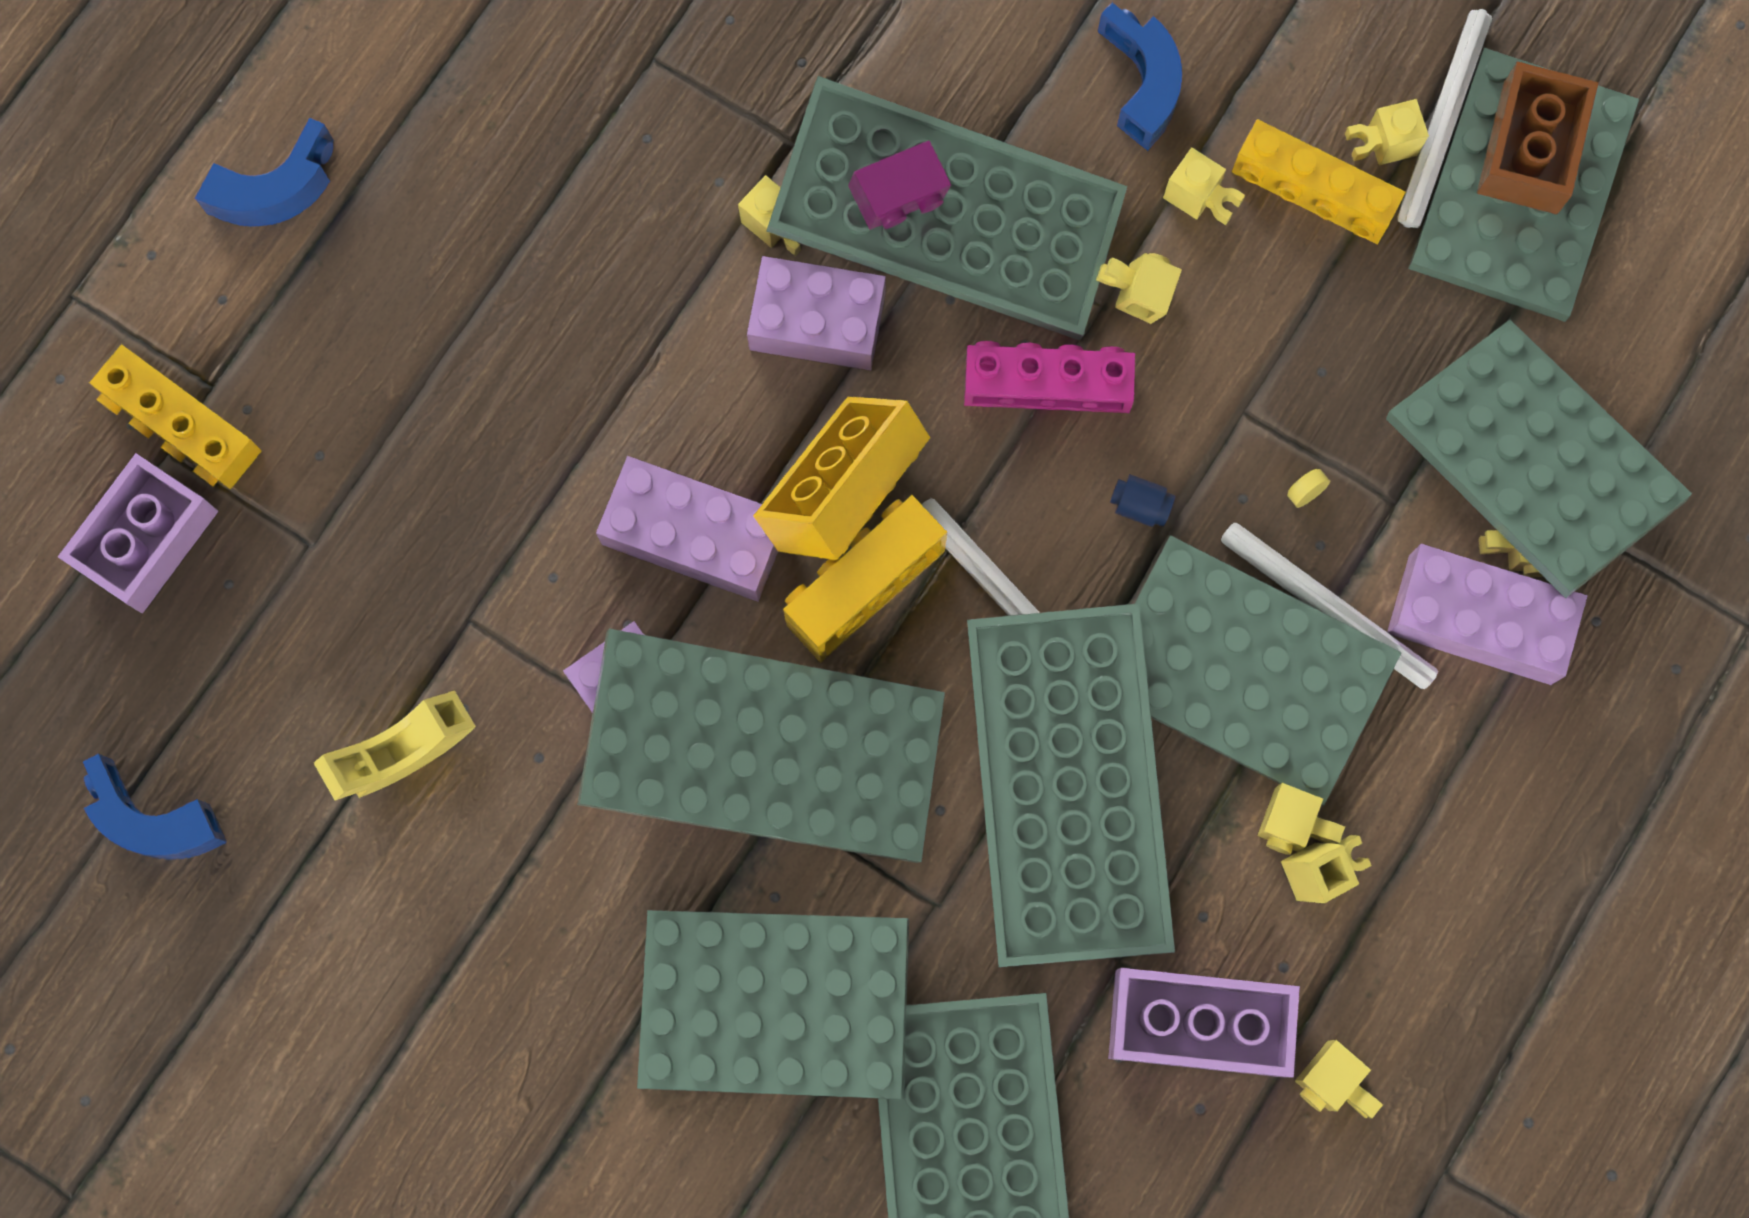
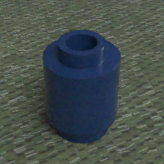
[1110,474,1176,527]

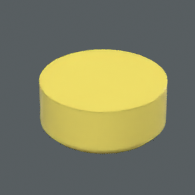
[1287,469,1330,508]

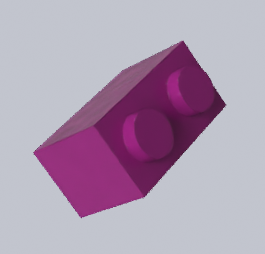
[848,140,951,230]

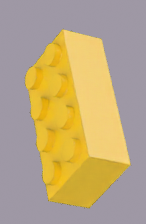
[753,396,930,560]
[783,495,947,663]

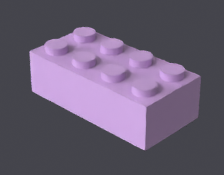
[596,456,778,602]
[1387,544,1587,685]
[1108,968,1300,1077]

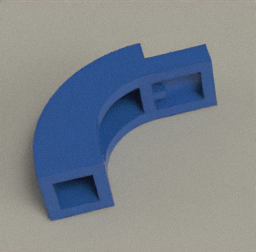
[1098,2,1182,151]
[195,118,334,227]
[83,754,227,860]

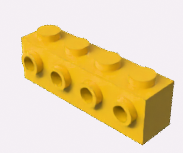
[1232,119,1406,245]
[89,344,262,490]

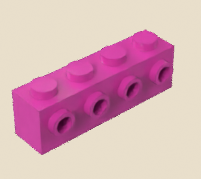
[964,341,1135,413]

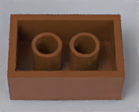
[1476,61,1599,215]

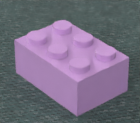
[747,256,886,370]
[58,453,218,614]

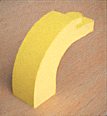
[314,691,476,800]

